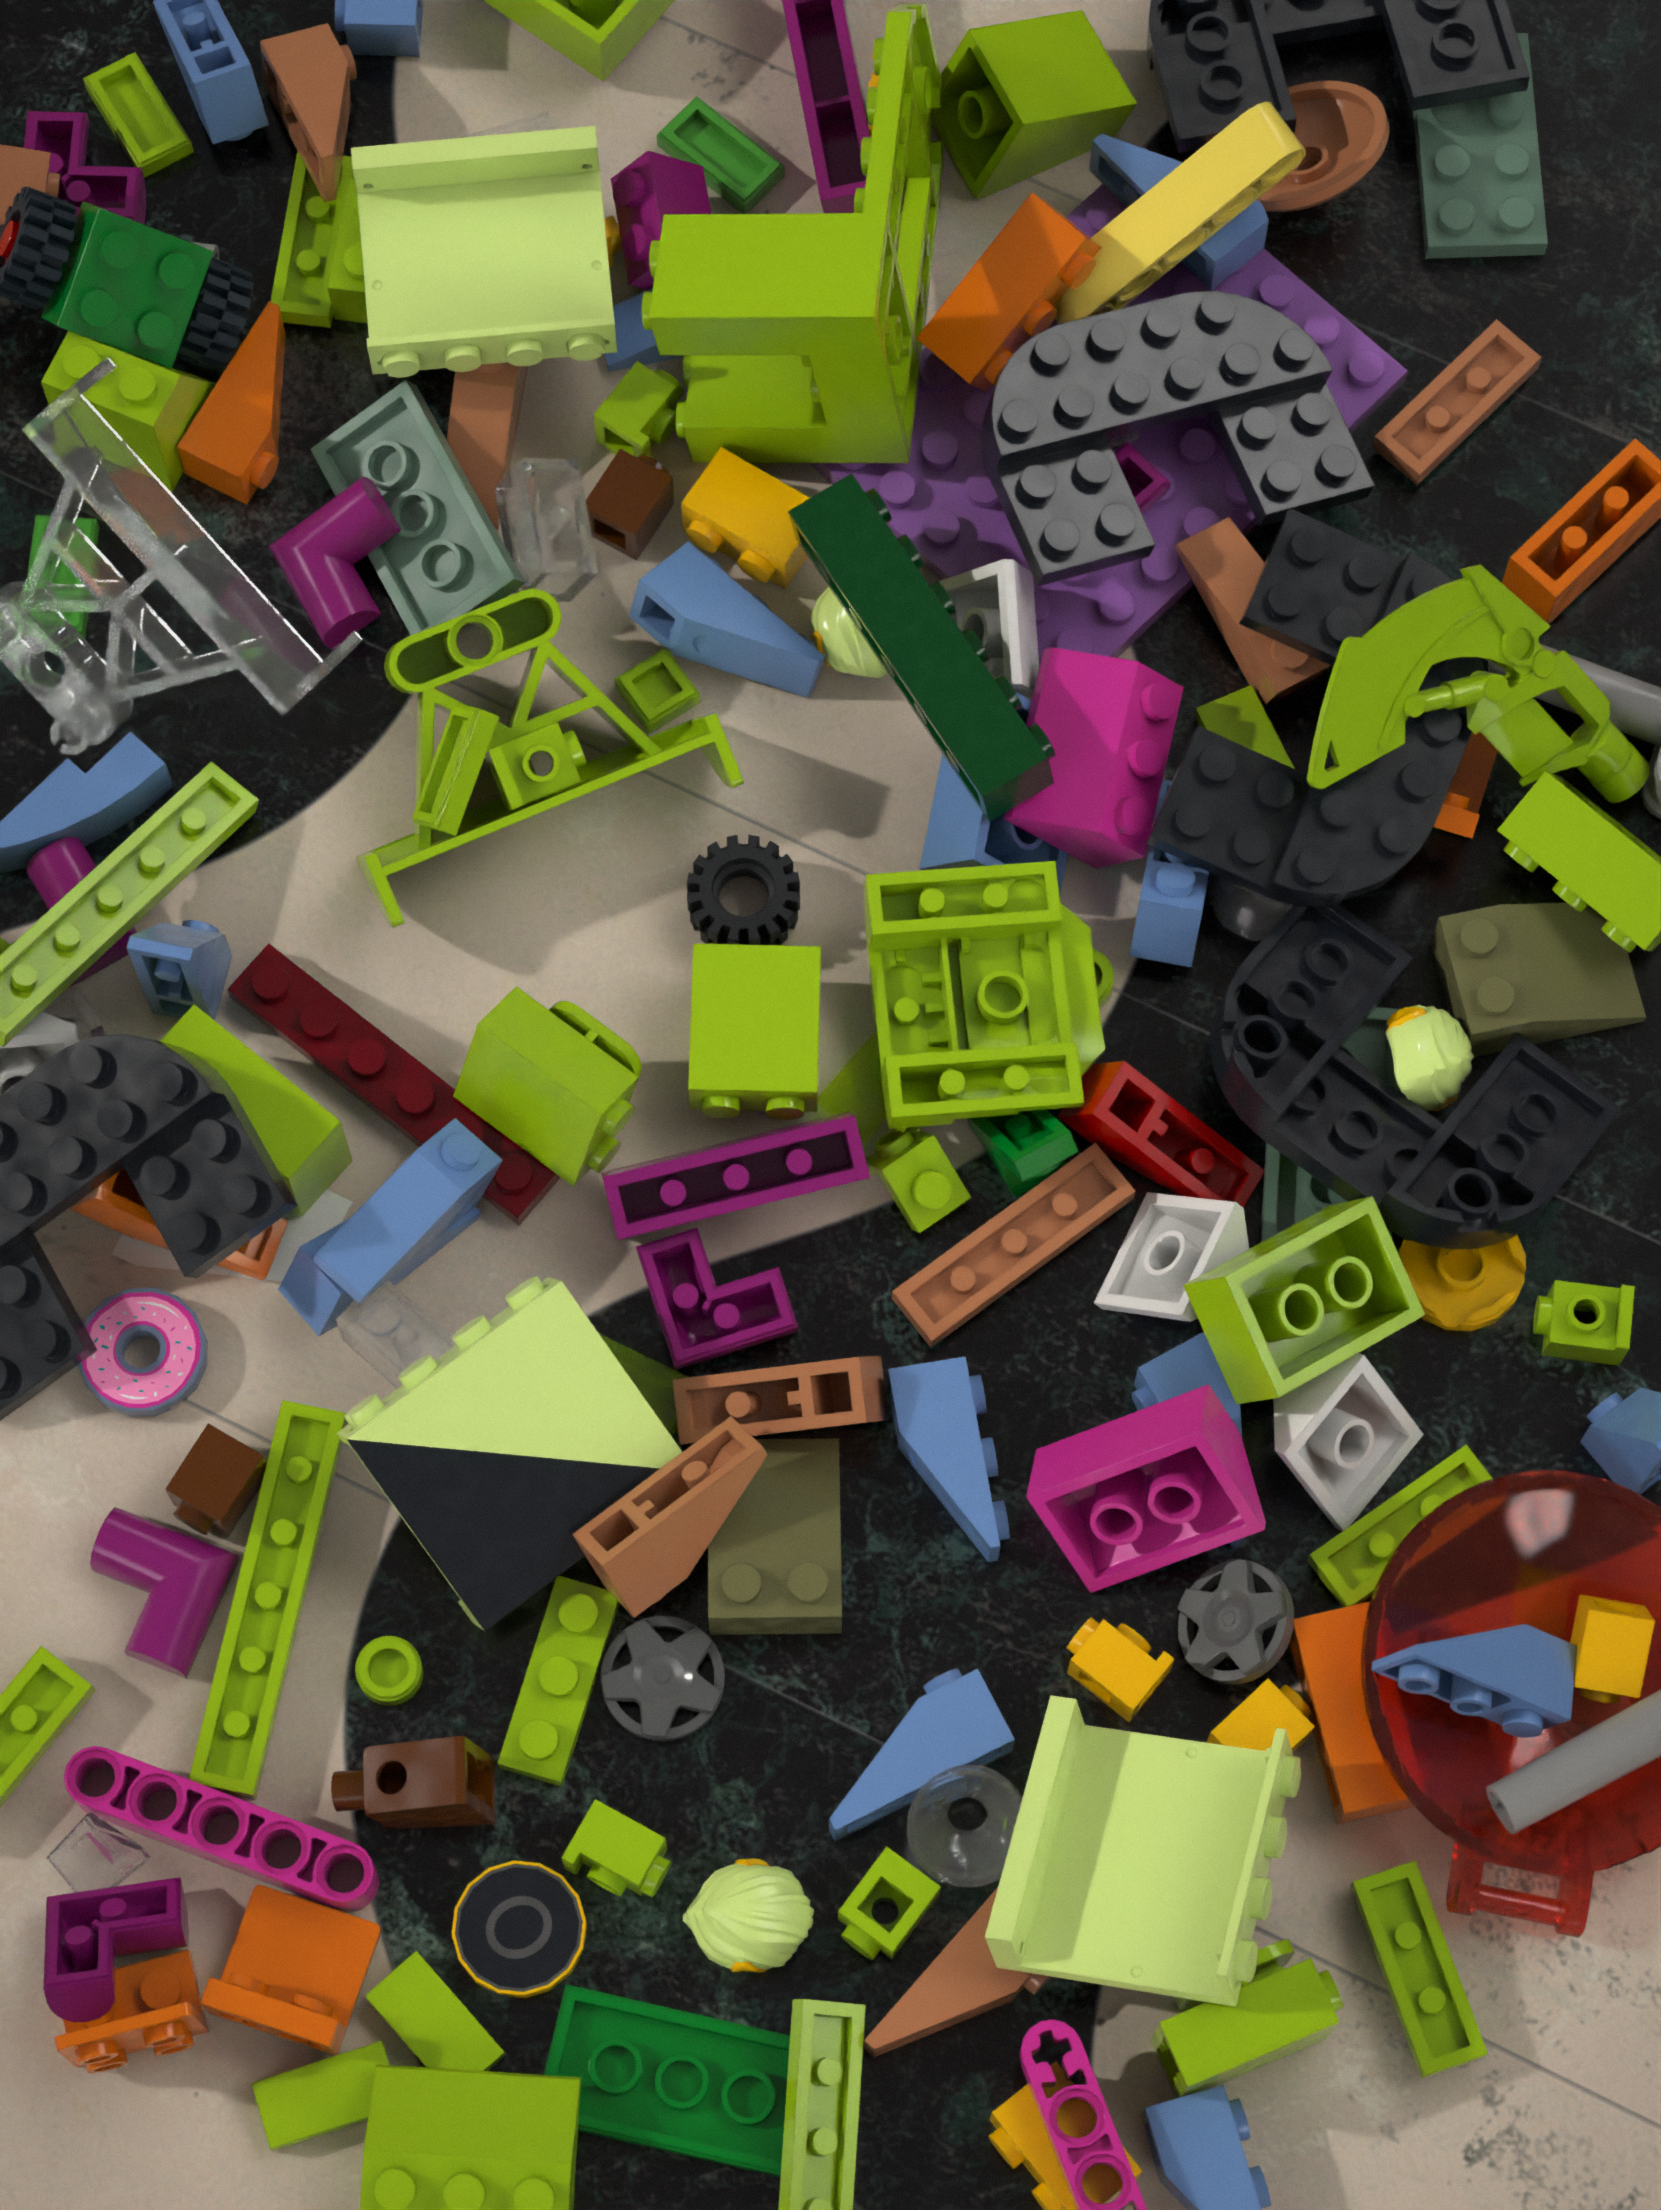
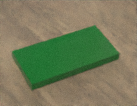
[544,1984,790,2178]

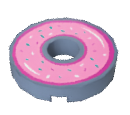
[78,1288,208,1417]

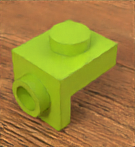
[866,1127,972,1233]

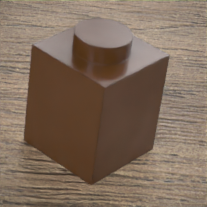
[582,449,674,561]
[165,1423,267,1537]

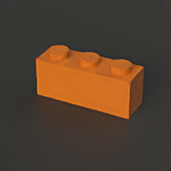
[916,192,1102,392]
[1502,438,1661,624]
[1289,1602,1428,1825]

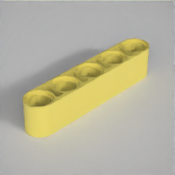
[1054,101,1306,325]

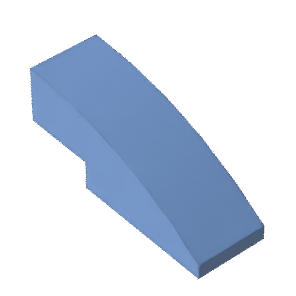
[0,731,174,873]

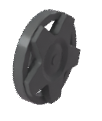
[1178,1559,1294,1685]
[600,1616,725,1742]

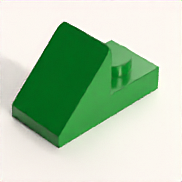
[967,1109,1078,1197]

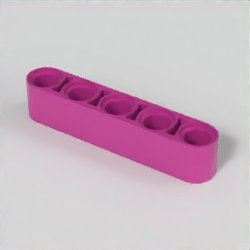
[64,1746,380,1912]

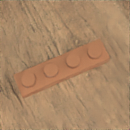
[892,1142,1135,1348]

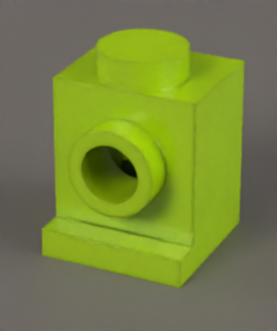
[593,361,684,458]
[485,722,587,810]
[1533,1280,1635,1366]
[561,1799,672,1897]
[838,1846,941,1960]

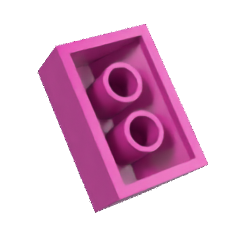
[1003,647,1184,869]
[1026,1384,1266,1593]

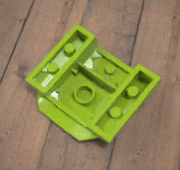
[863,861,1105,1129]

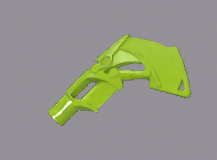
[1307,564,1650,803]

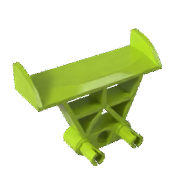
[356,588,744,928]

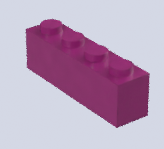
[601,1111,870,1240]

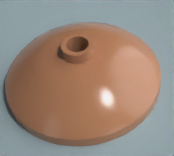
[1258,81,1389,212]

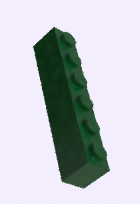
[788,473,1055,822]

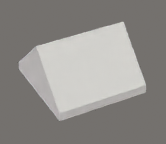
[939,559,1039,697]

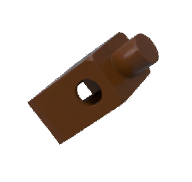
[331,1736,496,1829]

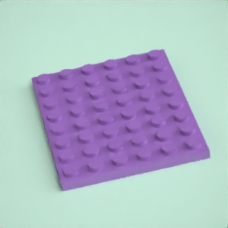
[810,146,1408,667]

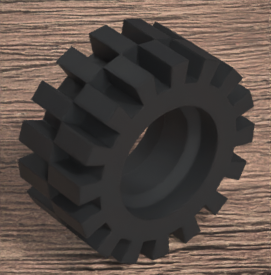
[687,835,800,945]

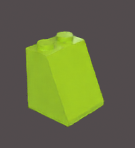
[931,10,1137,199]
[41,331,216,492]

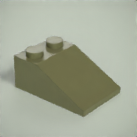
[1430,903,1646,1057]
[708,1438,842,1635]

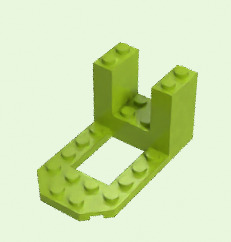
[642,3,944,463]

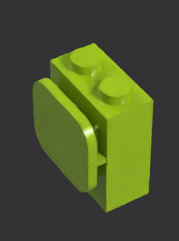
[688,944,821,1120]
[453,986,642,1187]
[1150,1939,1343,2098]

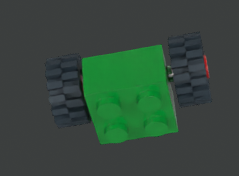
[0,186,253,375]

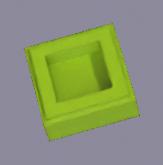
[614,648,701,734]

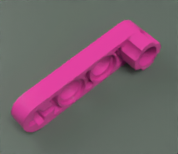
[1019,2019,1147,2210]

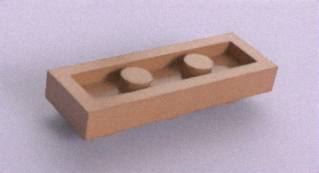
[1372,319,1542,485]

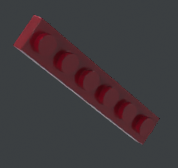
[227,943,560,1226]

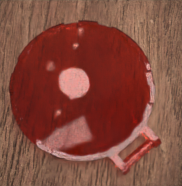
[1361,1470,1661,1938]

